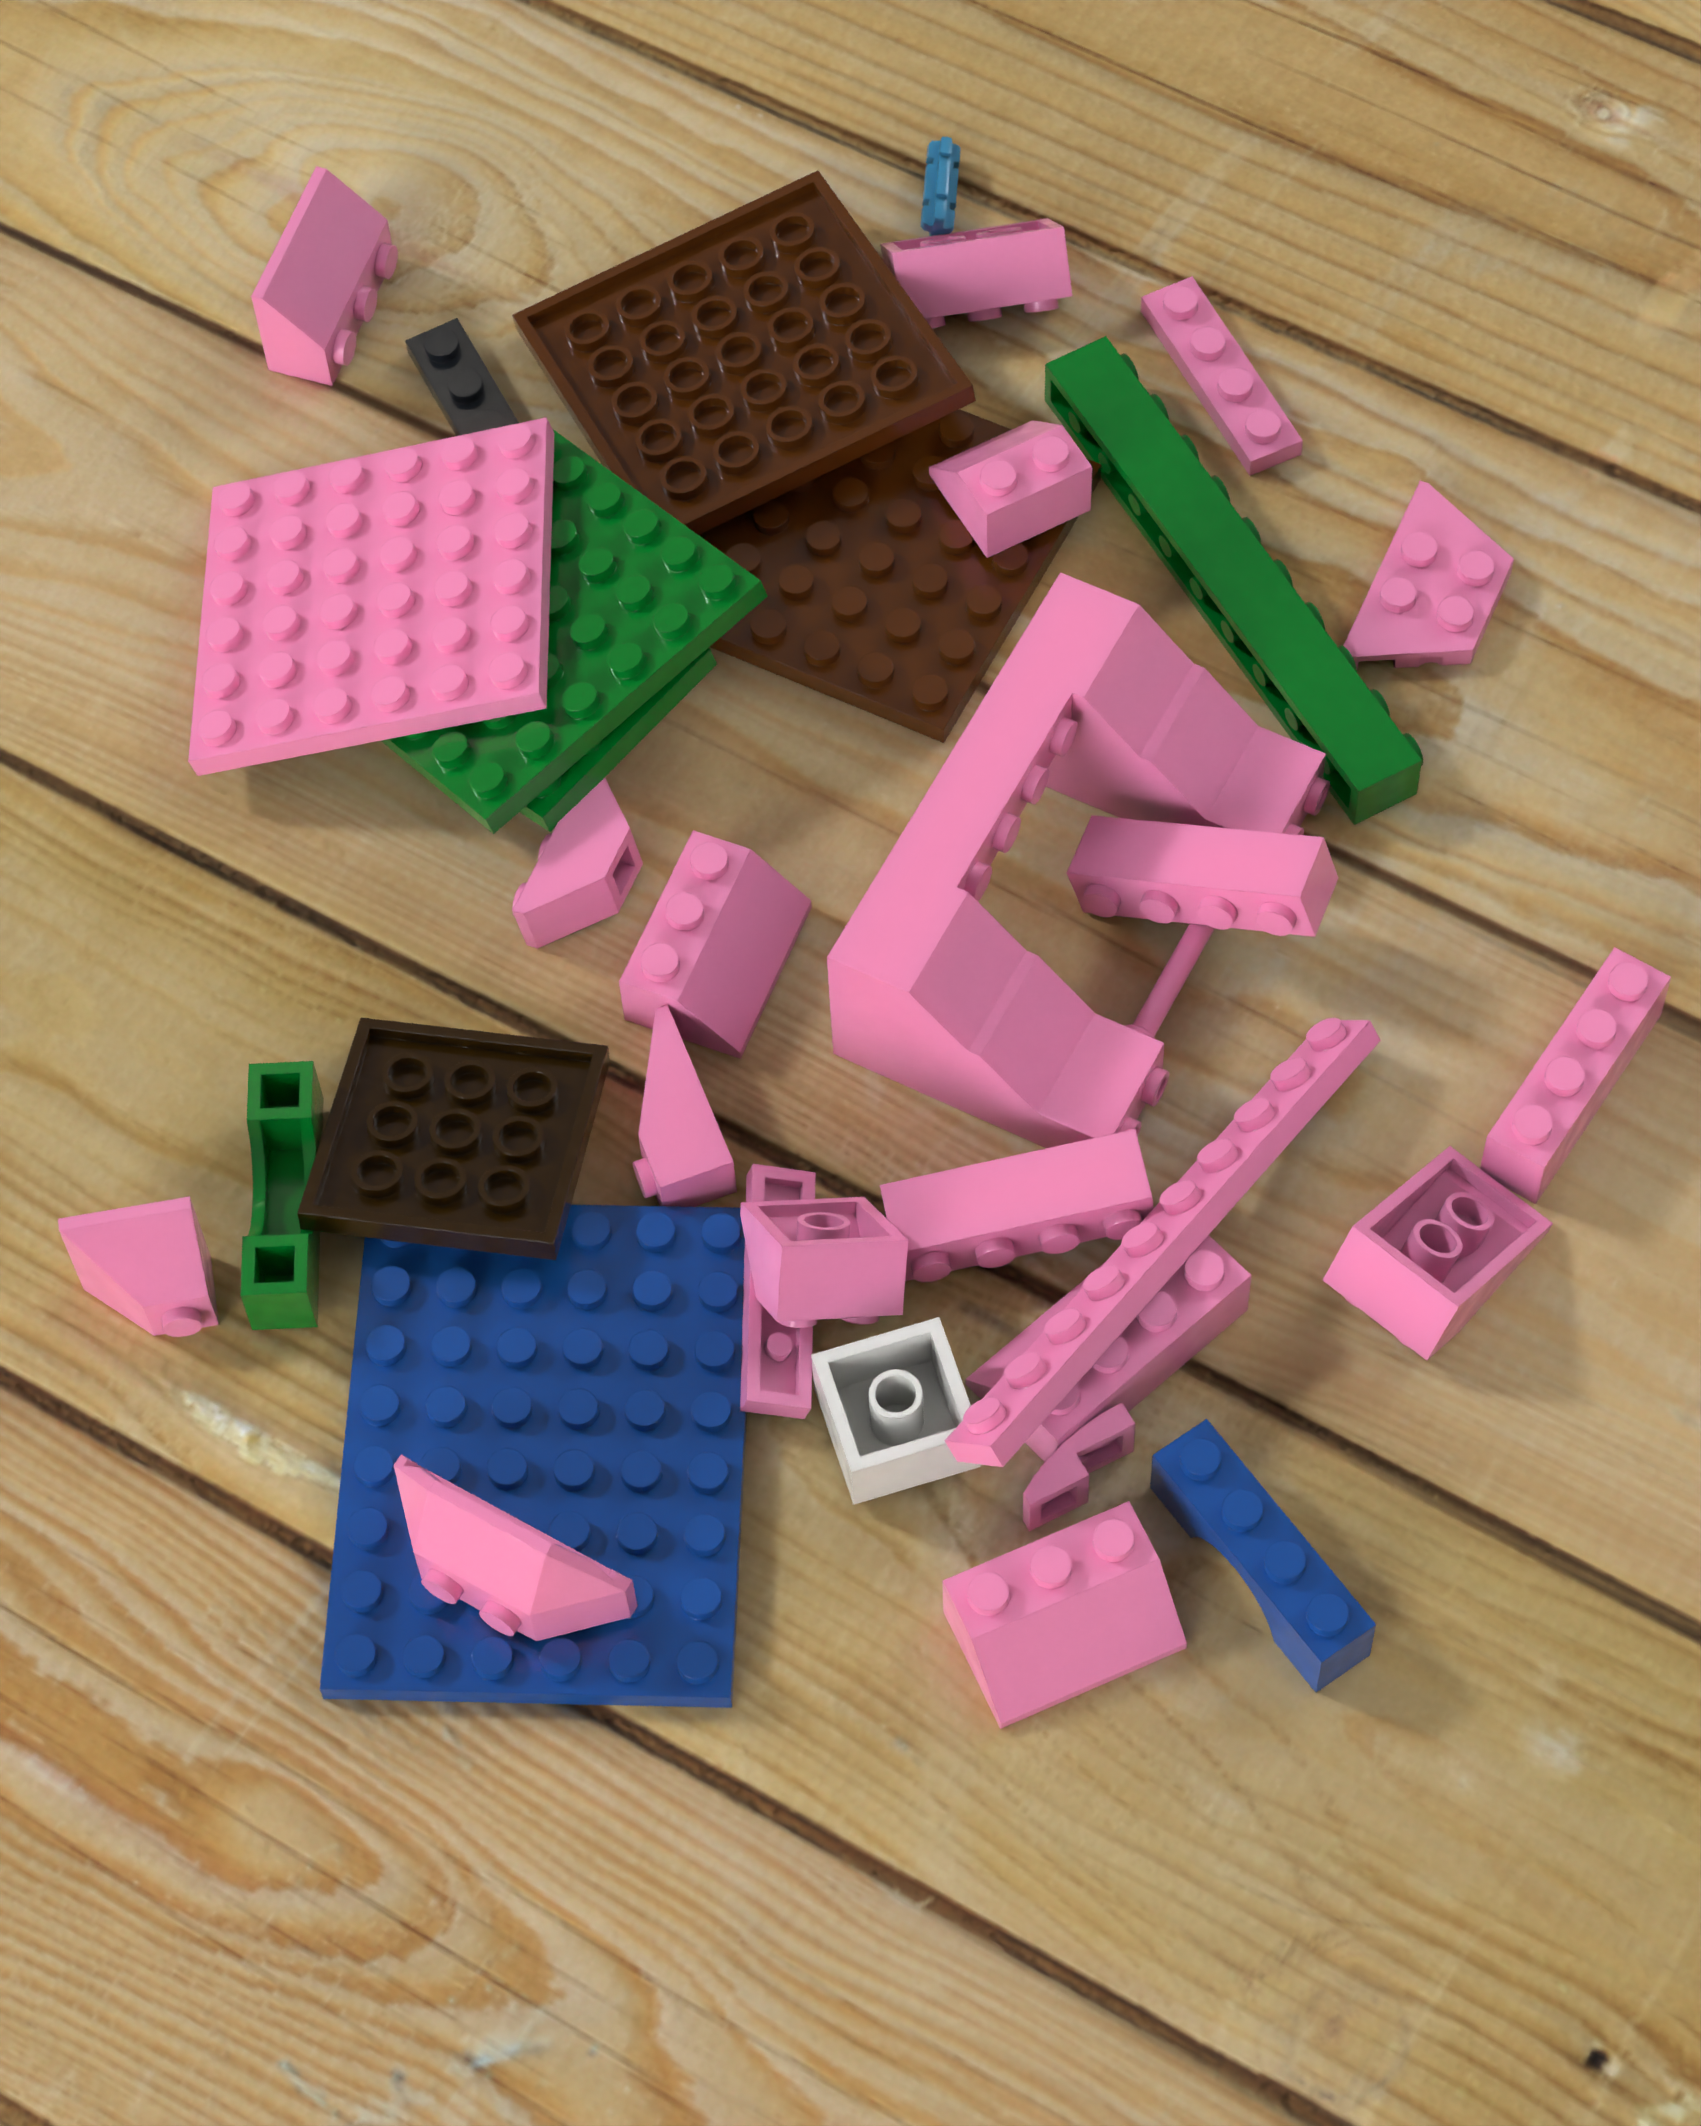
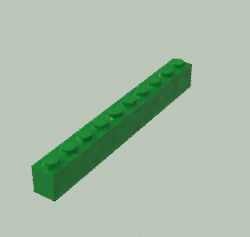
[1045,336,1423,825]

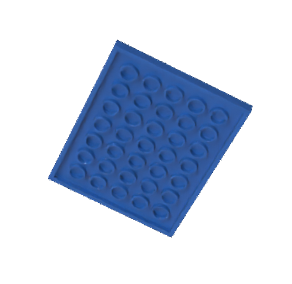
[320,1205,747,1708]

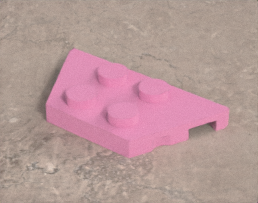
[1343,481,1514,669]

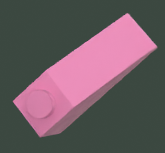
[633,1005,737,1207]

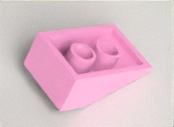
[1323,1146,1553,1360]

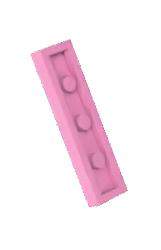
[1141,276,1303,476]
[740,1164,816,1419]

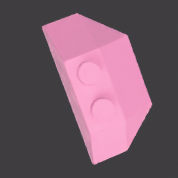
[394,1455,638,1641]

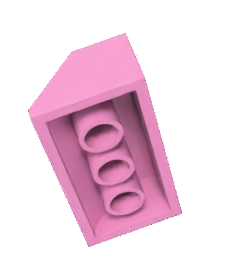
[966,1235,1252,1462]

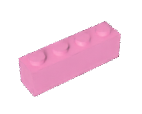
[1067,815,1338,937]
[1480,947,1671,1204]
[880,1129,1154,1282]

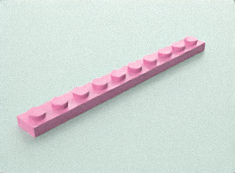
[945,1018,1381,1467]

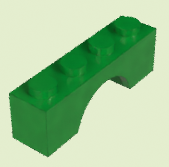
[240,1061,324,1330]

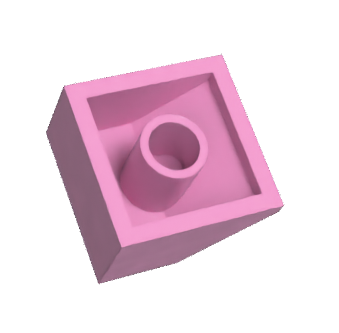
[929,420,1092,558]
[740,1197,908,1328]

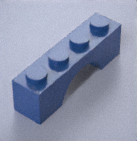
[1150,1419,1376,1693]

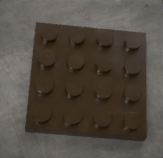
[297,1018,610,1260]

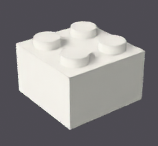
[811,1317,981,1505]

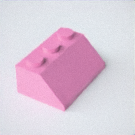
[251,166,398,386]
[880,218,1072,328]
[619,830,812,1059]
[942,1501,1187,1729]

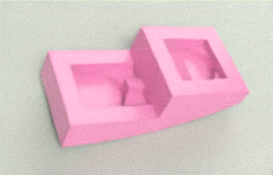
[1023,1402,1135,1532]

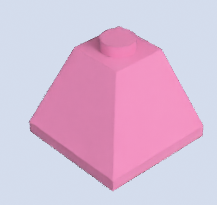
[58,1196,219,1337]

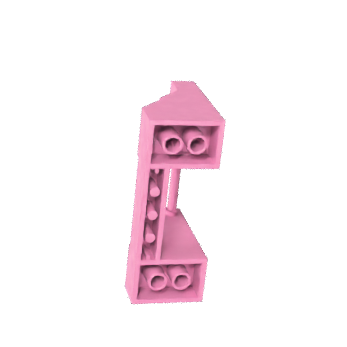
[827,572,1330,1148]

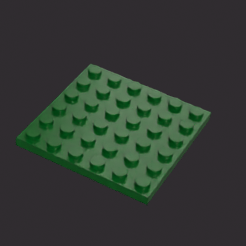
[381,429,768,834]

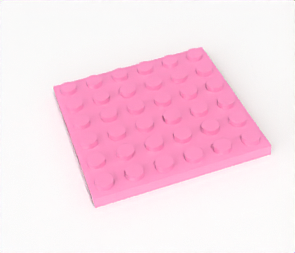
[188,417,554,776]

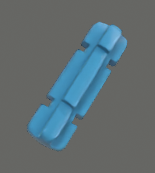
[921,136,960,236]

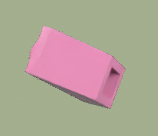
[512,778,643,948]

